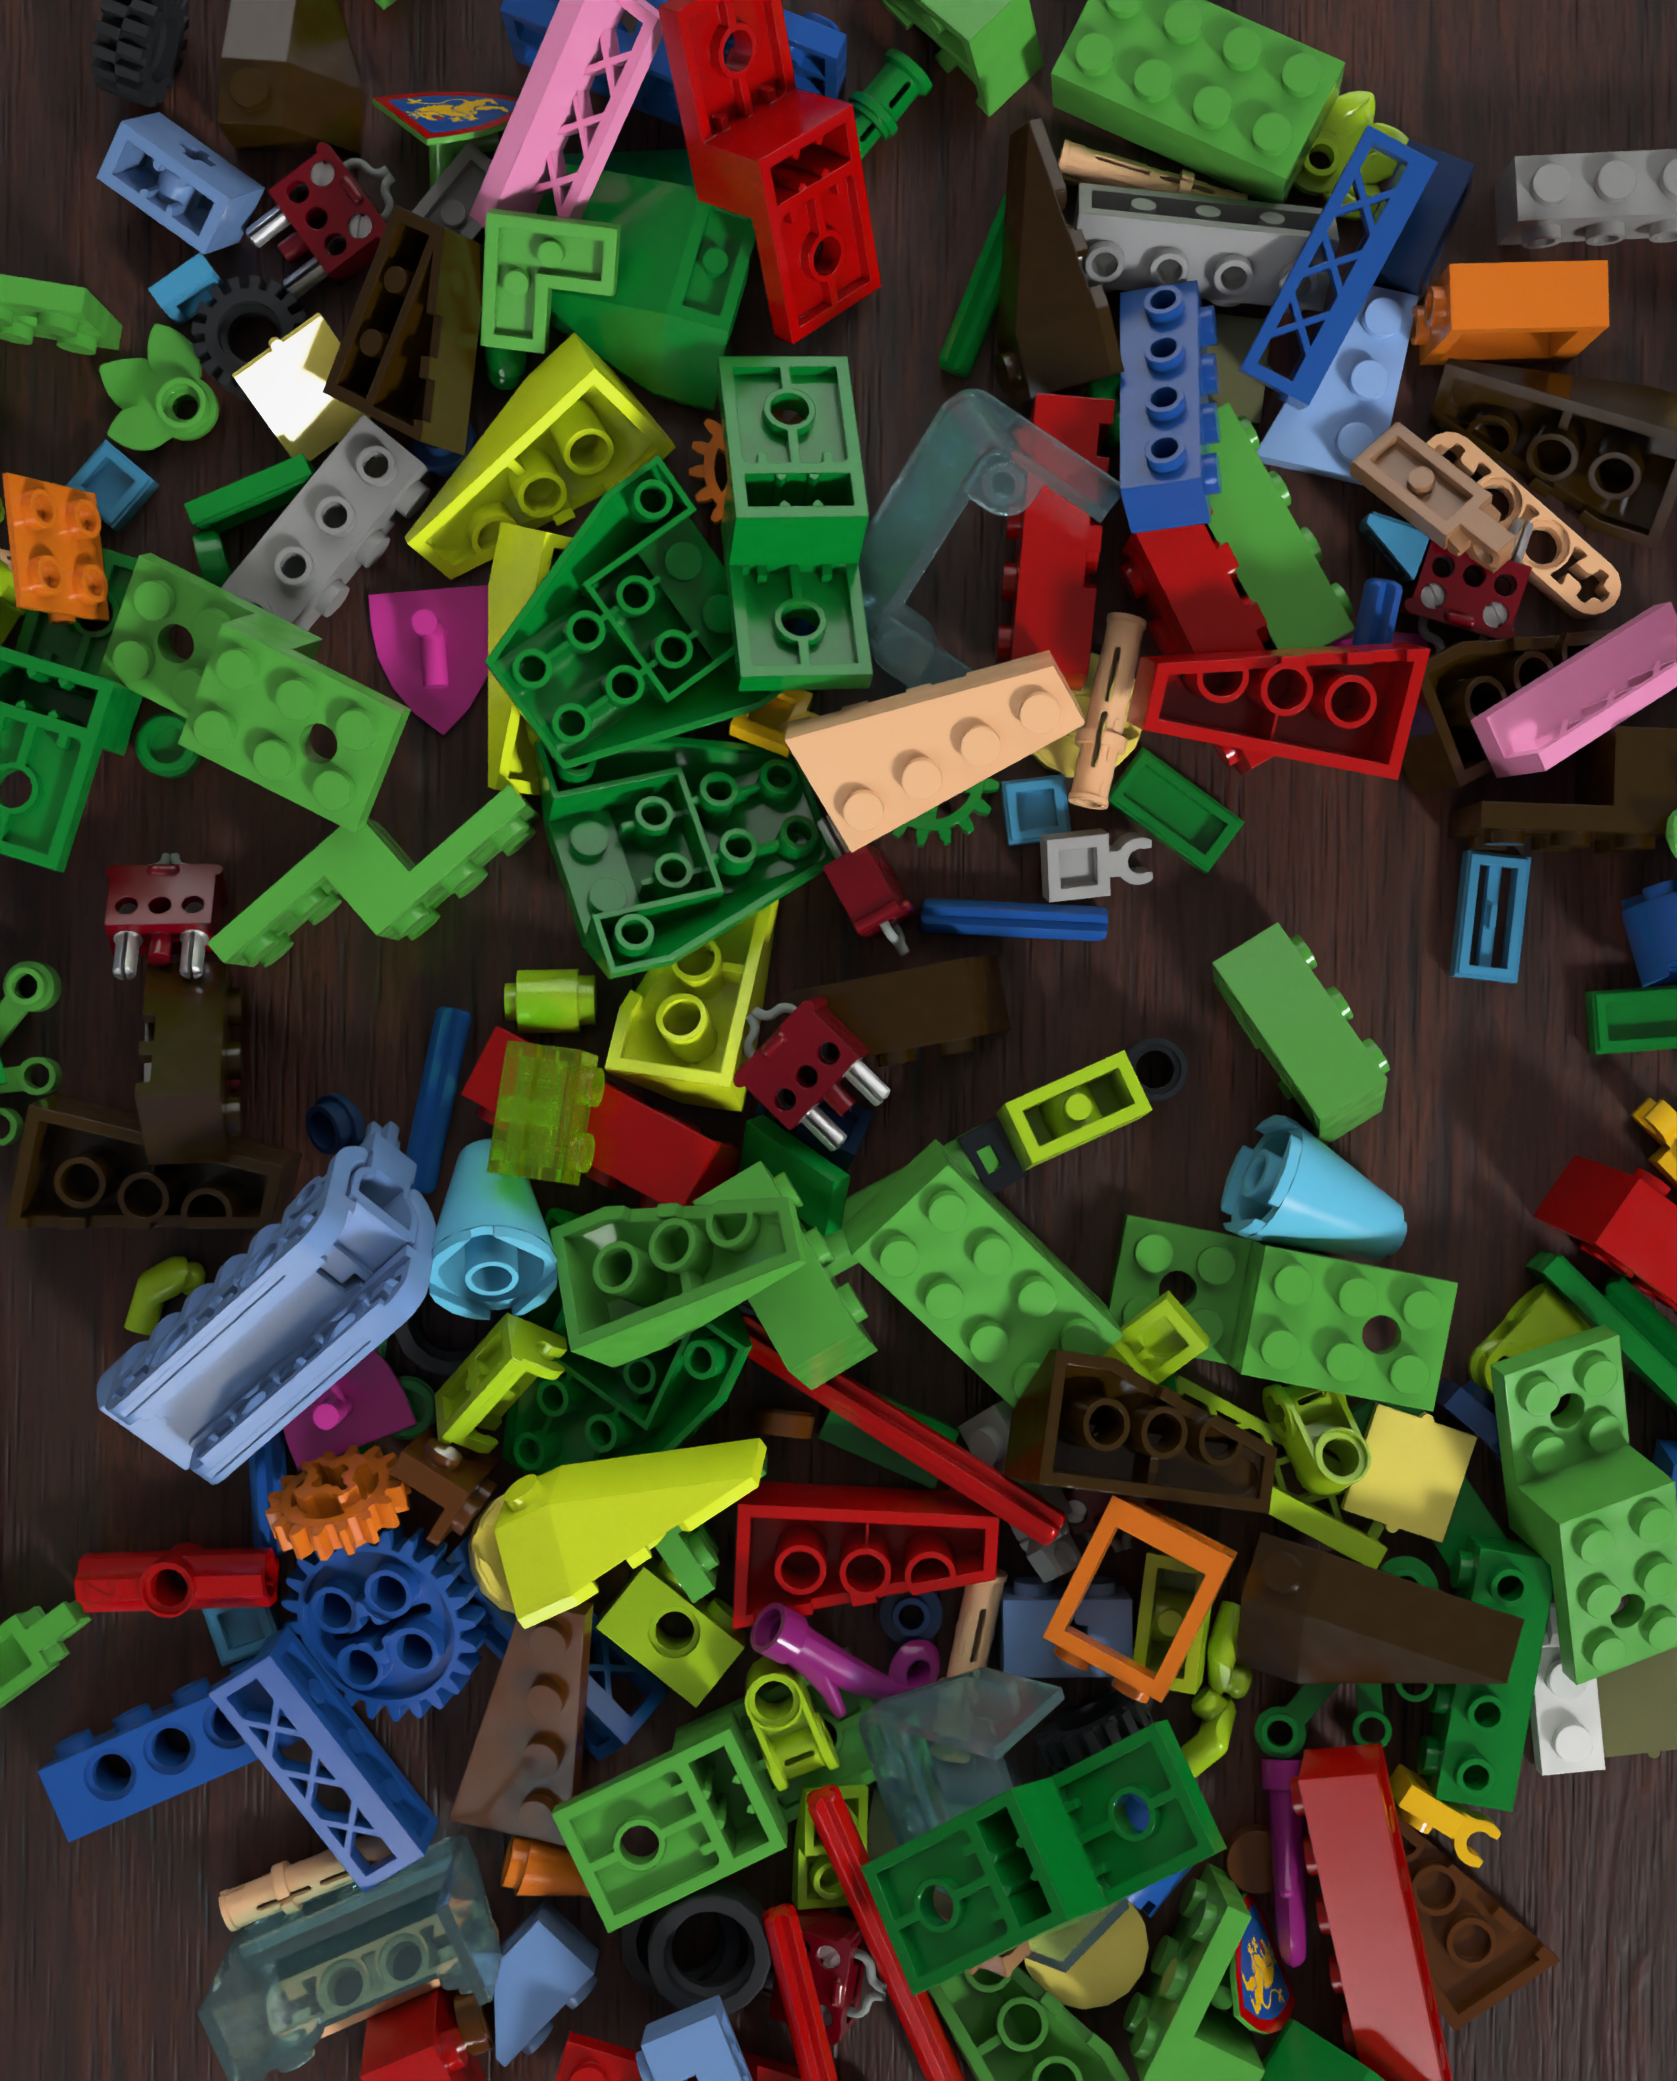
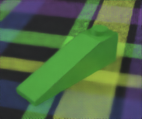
[550,1197,807,1368]

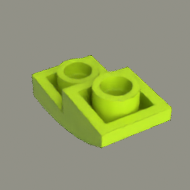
[792,1784,868,1910]

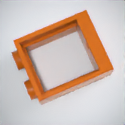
[1410,260,1609,365]
[1043,1494,1238,1704]

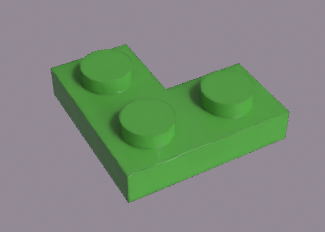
[480,208,621,354]

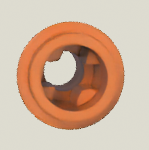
[500,1834,591,1898]

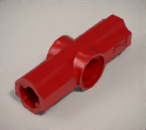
[74,1542,281,1618]

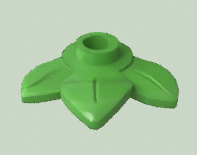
[99,324,219,451]

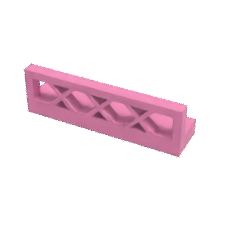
[469,0,663,228]
[1470,601,1677,778]

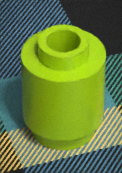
[504,969,597,1034]

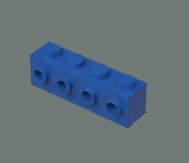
[1120,280,1222,534]

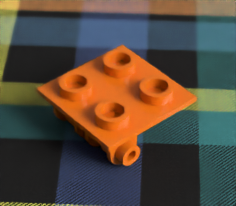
[2,472,110,625]

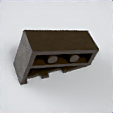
[322,204,485,456]
[781,955,1011,1067]
[134,962,243,1165]

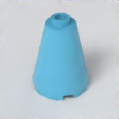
[1221,1114,1407,1262]
[429,1138,557,1320]

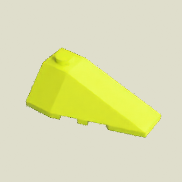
[405,332,676,580]
[488,522,572,795]
[605,899,779,1113]
[494,1438,767,1629]

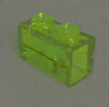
[487,1041,605,1186]

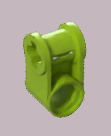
[1468,1282,1592,1396]
[1262,1383,1371,1497]
[745,1656,840,1792]

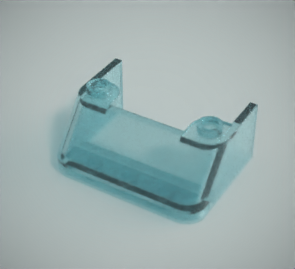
[858,389,1121,688]
[859,1667,1129,1973]
[197,1835,502,2081]

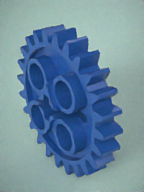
[281,1519,488,1722]

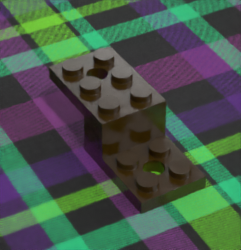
[1448,726,1677,855]

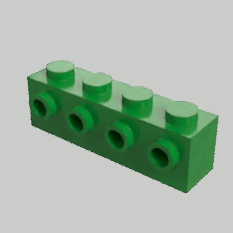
[1417,1534,1553,1812]

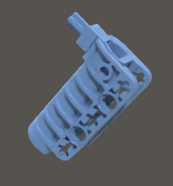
[96,1121,436,1485]

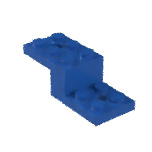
[499,0,847,128]

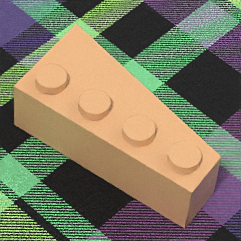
[785,650,1085,853]

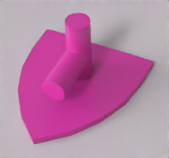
[368,585,488,736]
[283,1349,417,1471]

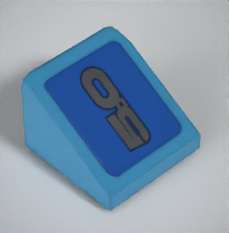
[1358,511,1430,583]

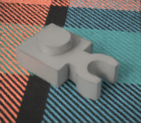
[1040,828,1153,903]

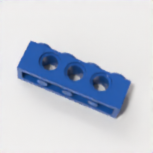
[37,1655,304,1843]

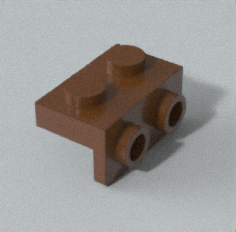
[389,1422,500,1546]

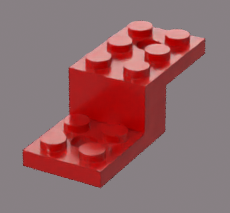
[658,0,881,345]

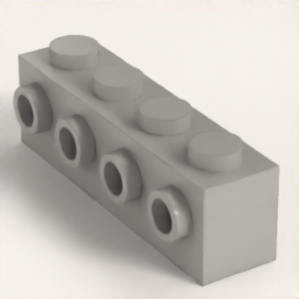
[1494,149,1677,249]
[1072,183,1339,314]
[221,414,433,631]

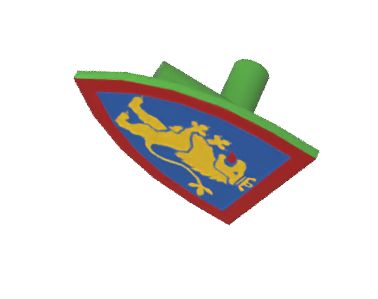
[372,92,518,189]
[1211,1890,1297,2035]

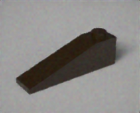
[217,0,365,158]
[995,118,1124,406]
[1429,358,1677,550]
[1402,629,1615,793]
[1004,1349,1277,1513]
[1236,1532,1525,1684]

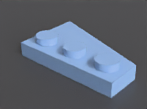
[1256,286,1419,485]

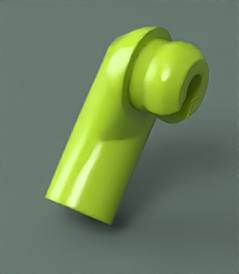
[124,1256,206,1335]
[1207,1601,1253,1699]
[1180,1686,1237,1778]

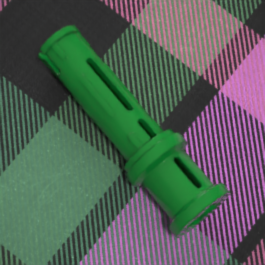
[848,48,932,160]

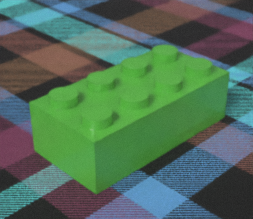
[1051,0,1346,204]
[842,1139,1123,1408]

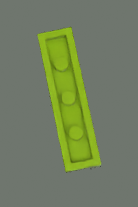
[1176,1373,1388,1569]

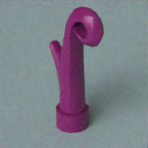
[750,1602,940,1718]
[1261,1756,1308,1968]

